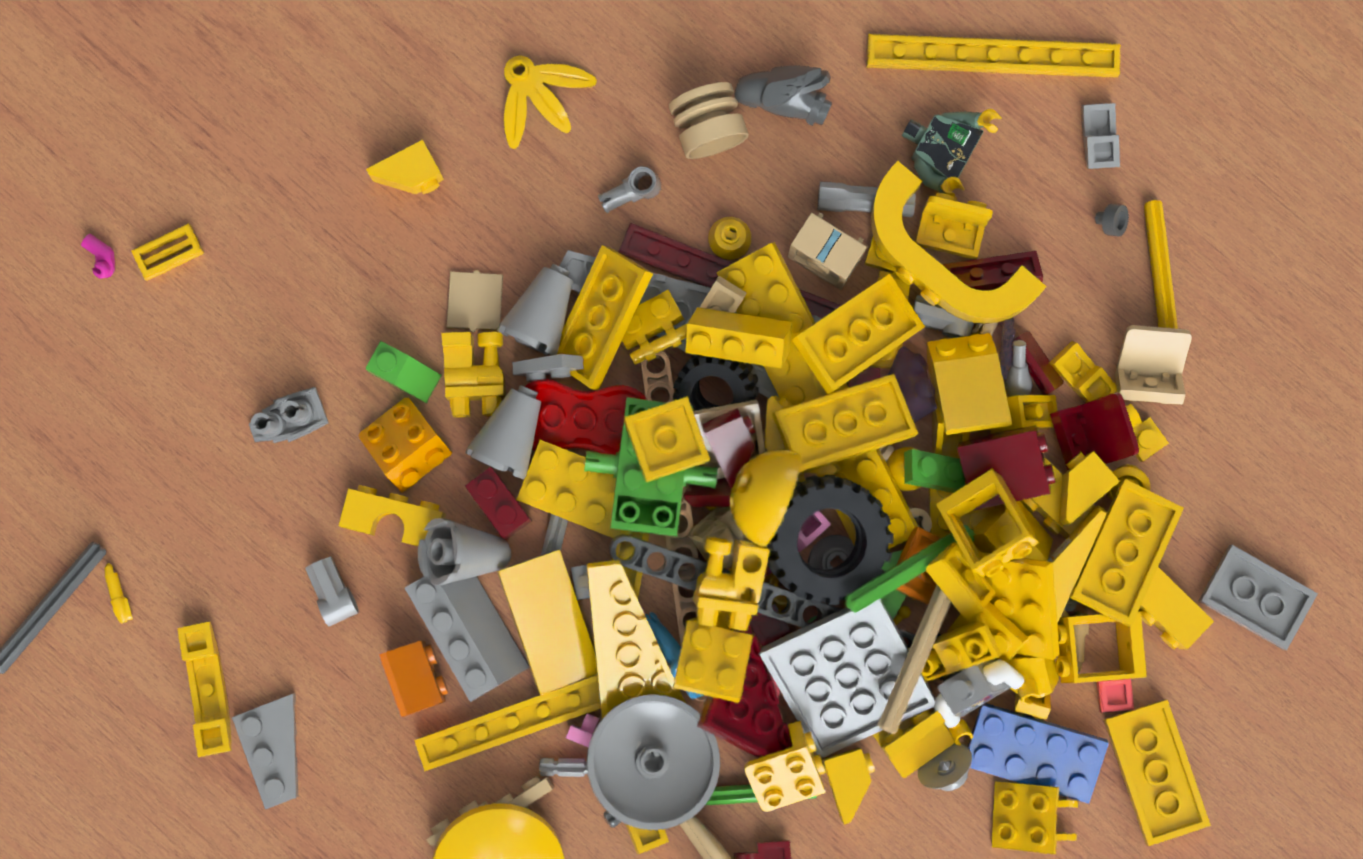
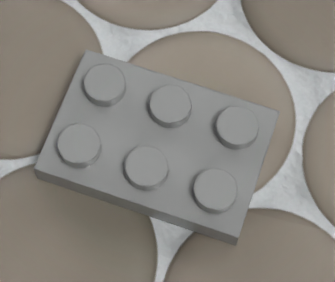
[1198,545,1318,650]

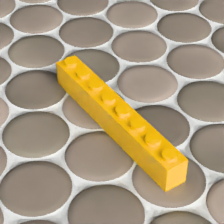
[1020,457,1214,650]

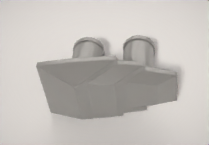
[249,387,329,443]

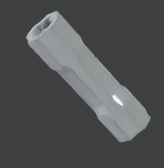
[818,182,916,217]

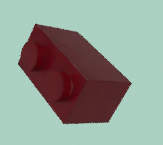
[465,467,532,540]

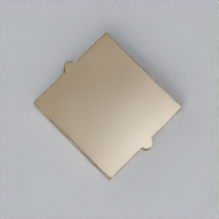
[447,270,503,332]

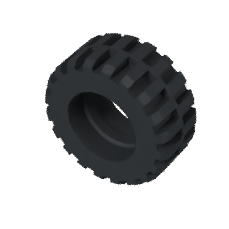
[766,474,894,605]

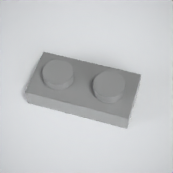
[512,354,583,382]

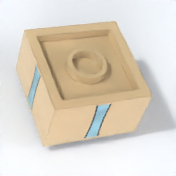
[788,213,867,290]

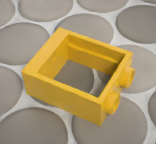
[936,469,1040,577]
[1056,612,1147,683]

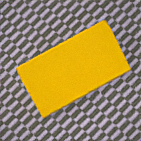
[926,542,995,618]

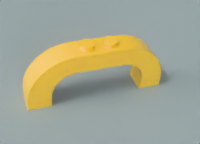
[871,161,1047,324]

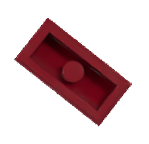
[1010,331,1064,395]
[683,477,732,507]

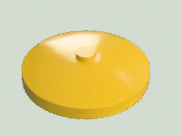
[432,803,564,859]

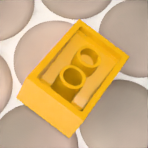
[927,333,1012,435]

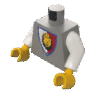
[934,658,1040,746]

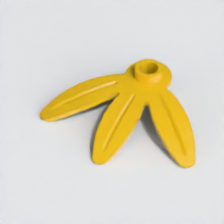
[504,56,597,149]

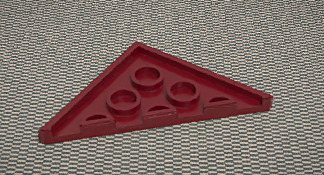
[697,624,793,758]

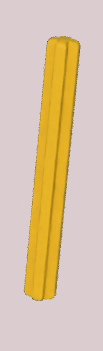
[1144,200,1178,329]

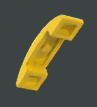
[177,622,232,758]

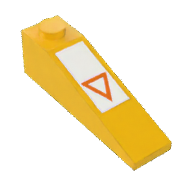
[1047,505,1107,624]

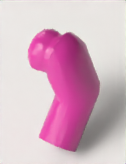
[81,233,116,279]

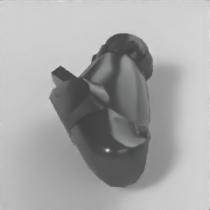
[734,65,832,125]

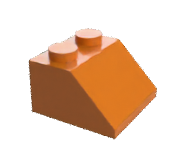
[379,640,449,717]

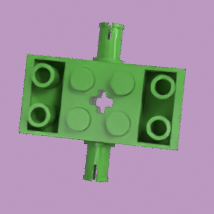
[584,398,718,537]

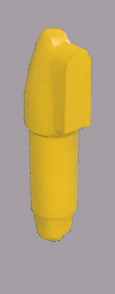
[104,563,133,624]

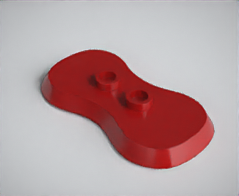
[525,379,648,455]

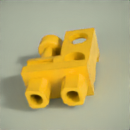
[441,332,506,418]
[693,537,770,631]

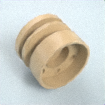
[669,82,749,159]

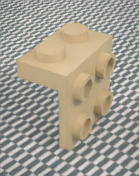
[1115,325,1192,405]

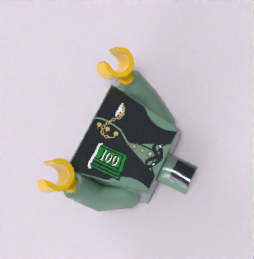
[902,109,1002,201]

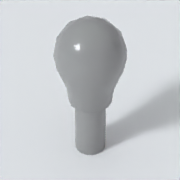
[1004,340,1033,397]

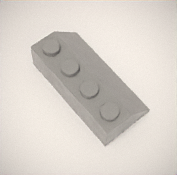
[405,576,530,702]

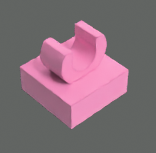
[566,713,599,747]

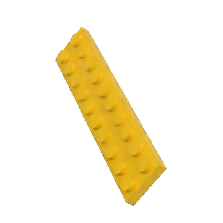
[716,242,918,549]

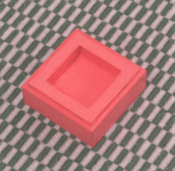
[1096,679,1134,712]

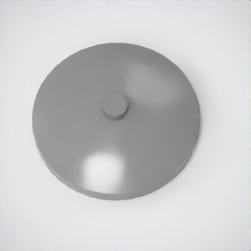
[587,695,720,830]

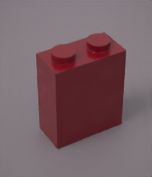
[957,425,1056,511]

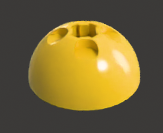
[730,450,801,547]

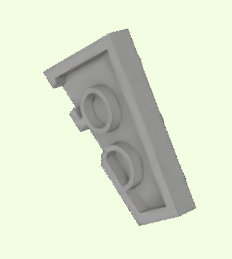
[232,693,298,810]

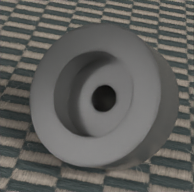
[1095,203,1129,237]

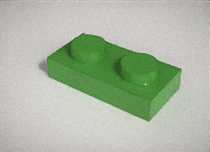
[904,449,965,493]

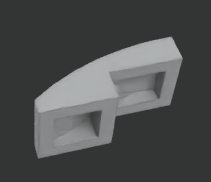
[1081,103,1120,169]

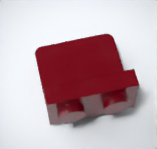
[1050,392,1139,470]

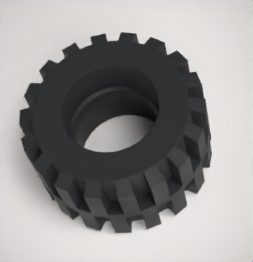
[673,355,759,411]

